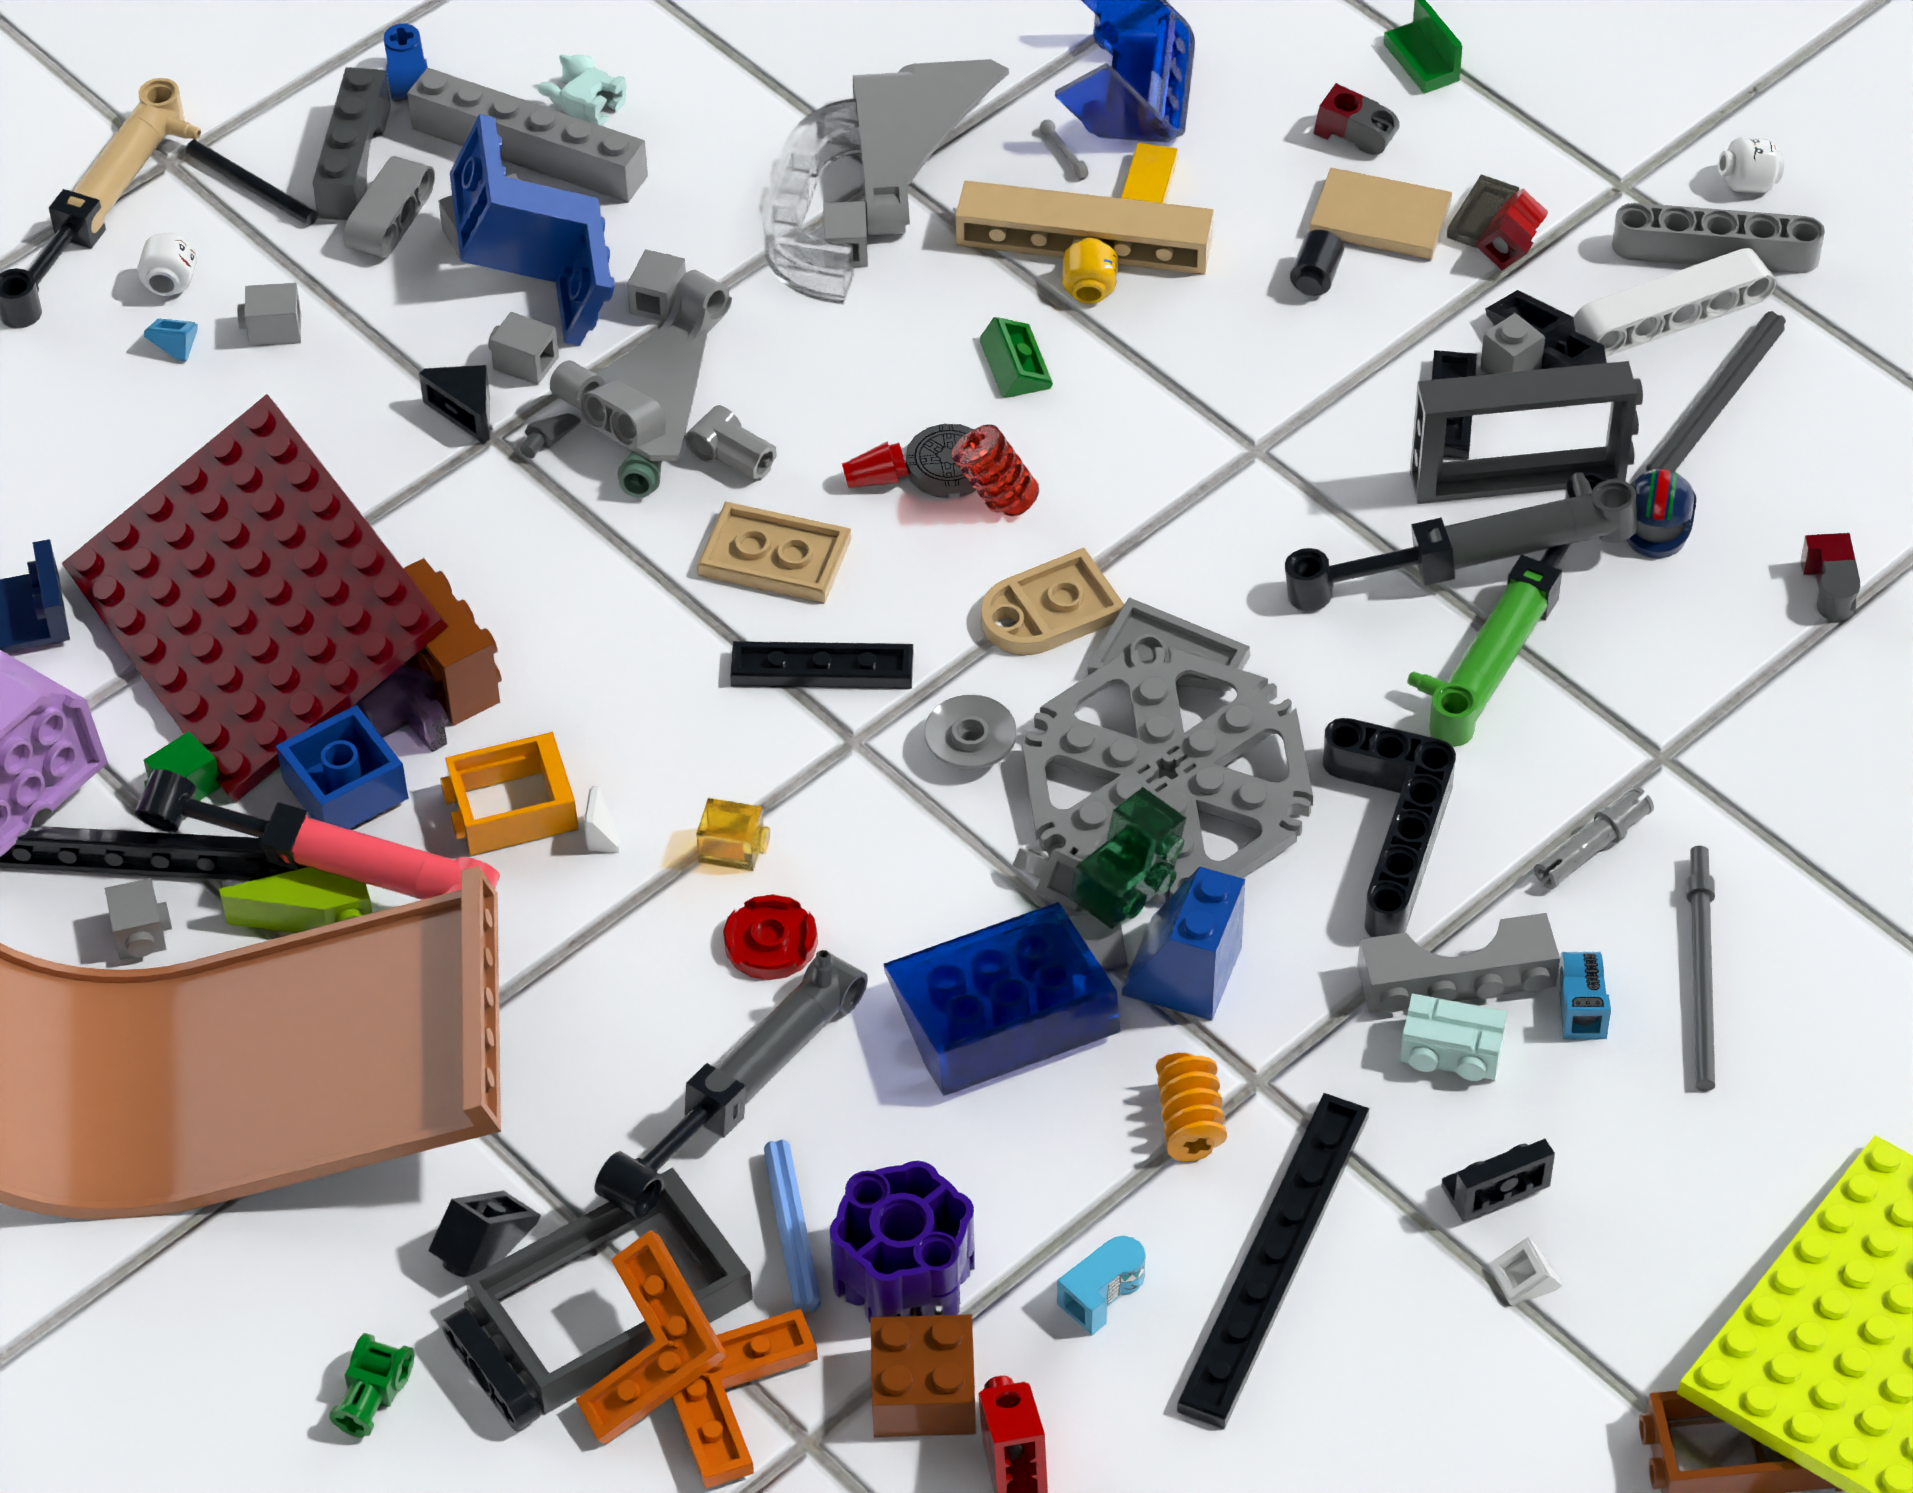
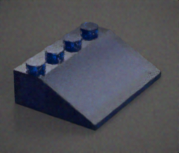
[883,902,1121,1096]

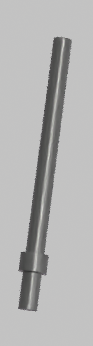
[1686,846,1715,1091]

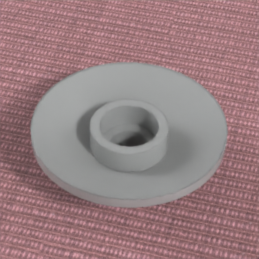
[925,695,1016,769]

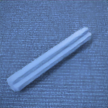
[764,1139,821,1313]

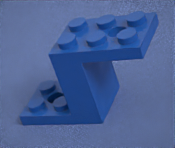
[449,114,615,346]

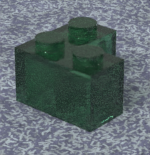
[1069,787,1187,929]

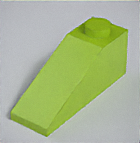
[219,867,373,933]

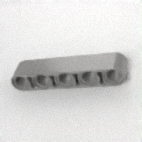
[1612,203,1825,273]

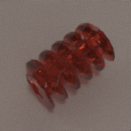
[952,424,1039,516]

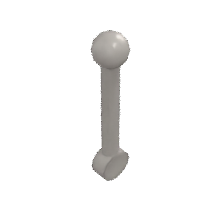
[1039,119,1088,179]

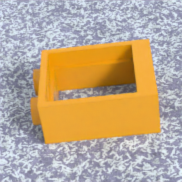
[440,732,579,856]

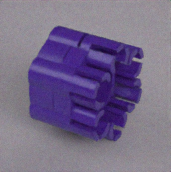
[830,1161,975,1323]

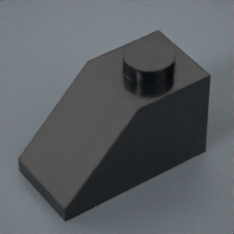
[428,1190,541,1277]

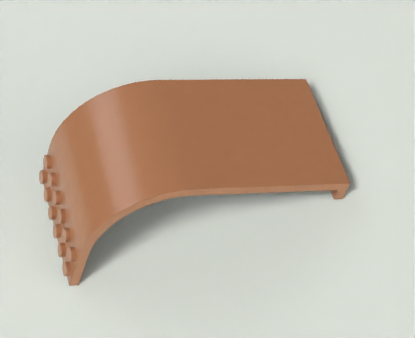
[0,866,501,1220]

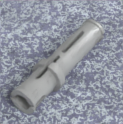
[1534,787,1654,889]

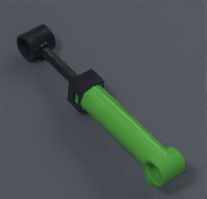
[1407,472,1606,747]

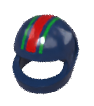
[1626,469,1697,558]

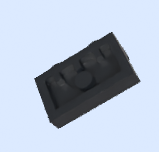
[1441,1139,1555,1222]

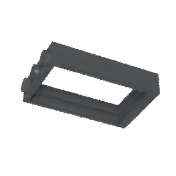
[1410,361,1643,504]
[464,1167,753,1414]

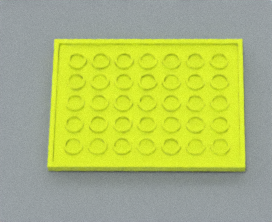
[1677,1135,1913,1493]

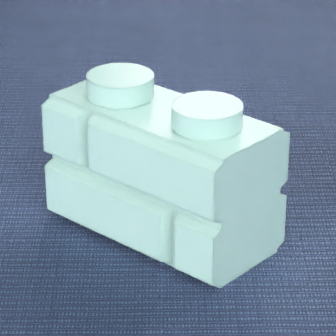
[1400,993,1508,1081]

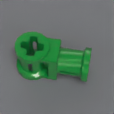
[329,1333,415,1438]

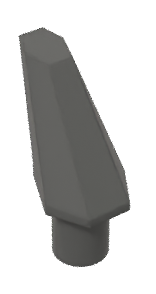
[520,413,581,458]

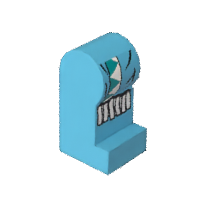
[1057,1236,1146,1335]

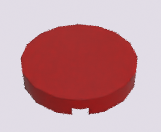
[723,894,818,980]

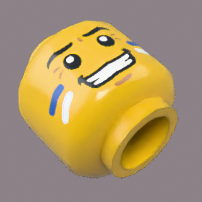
[1062,238,1118,304]

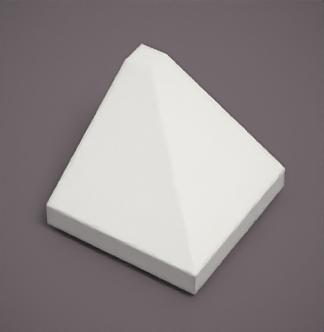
[584,786,620,853]
[1488,1237,1563,1306]

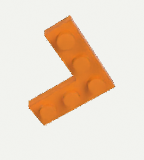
[575,1230,728,1444]
[671,1308,818,1489]

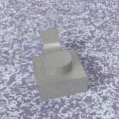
[1013,848,1100,911]

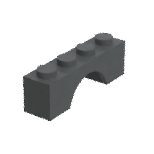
[312,67,391,220]

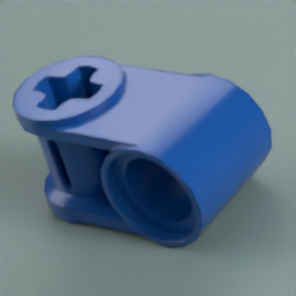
[383,24,428,101]

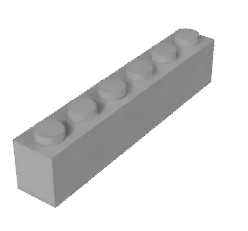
[407,68,648,203]

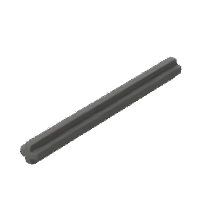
[1646,311,1786,472]

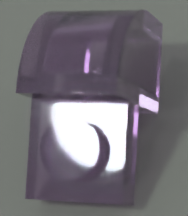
[352,665,448,752]

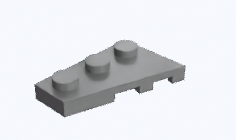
[1087,597,1251,691]

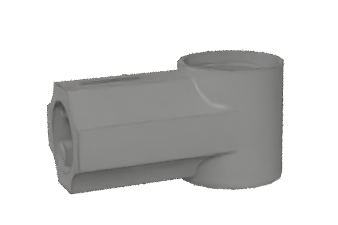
[685,405,777,480]

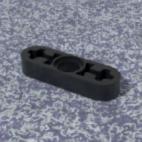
[441,1308,540,1431]

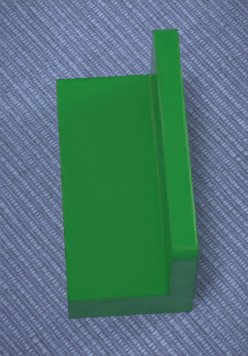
[1384,0,1463,94]

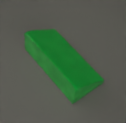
[980,317,1053,397]

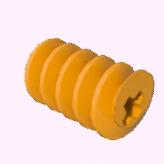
[1155,1053,1228,1163]

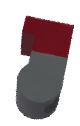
[1313,83,1400,155]
[1800,533,1860,621]

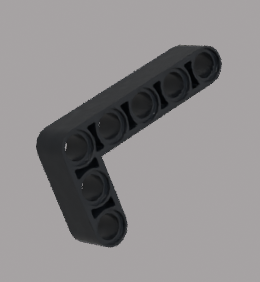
[1322,718,1456,937]

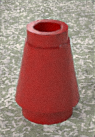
[841,441,909,488]

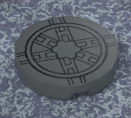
[906,423,992,498]

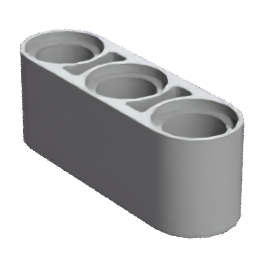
[343,156,435,258]

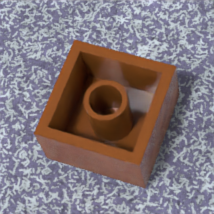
[870,1314,976,1437]

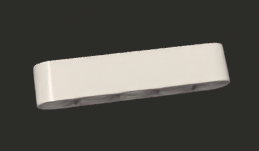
[1574,248,1777,357]

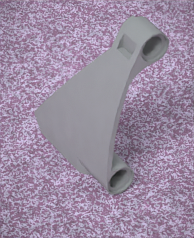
[853,59,1009,236]
[549,270,732,461]

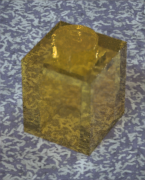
[696,798,770,871]

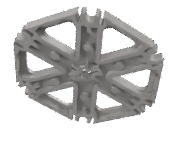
[1022,647,1313,905]

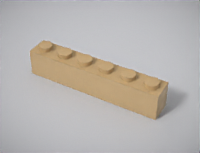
[955,180,1214,275]

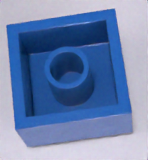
[276,705,409,829]

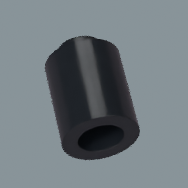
[1290,230,1344,296]

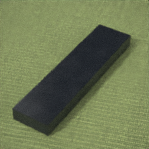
[730,641,914,689]

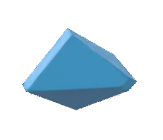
[144,318,198,361]

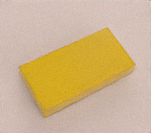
[1121,142,1178,203]

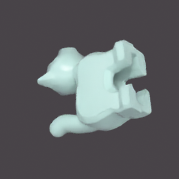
[538,54,627,126]

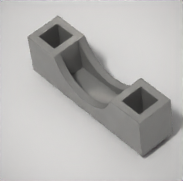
[1357,913,1560,1013]

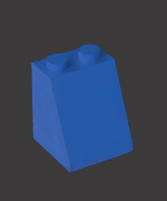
[1121,866,1245,1021]

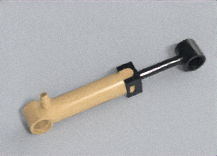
[0,78,201,328]

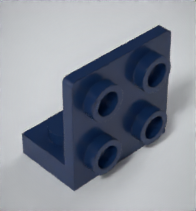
[0,539,70,652]

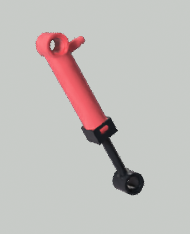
[135,769,500,900]

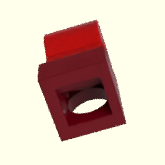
[1475,188,1548,271]

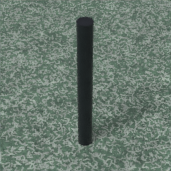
[186,140,318,226]

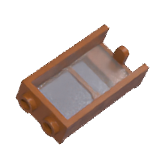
[1639,1390,1843,1493]

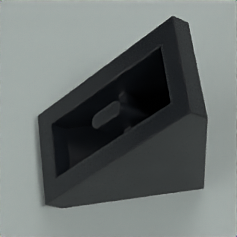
[419,365,490,444]

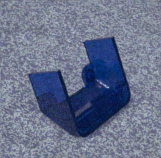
[1055,0,1195,142]

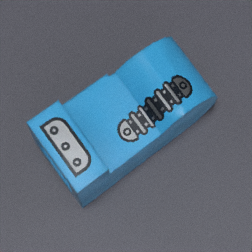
[1559,952,1611,1039]

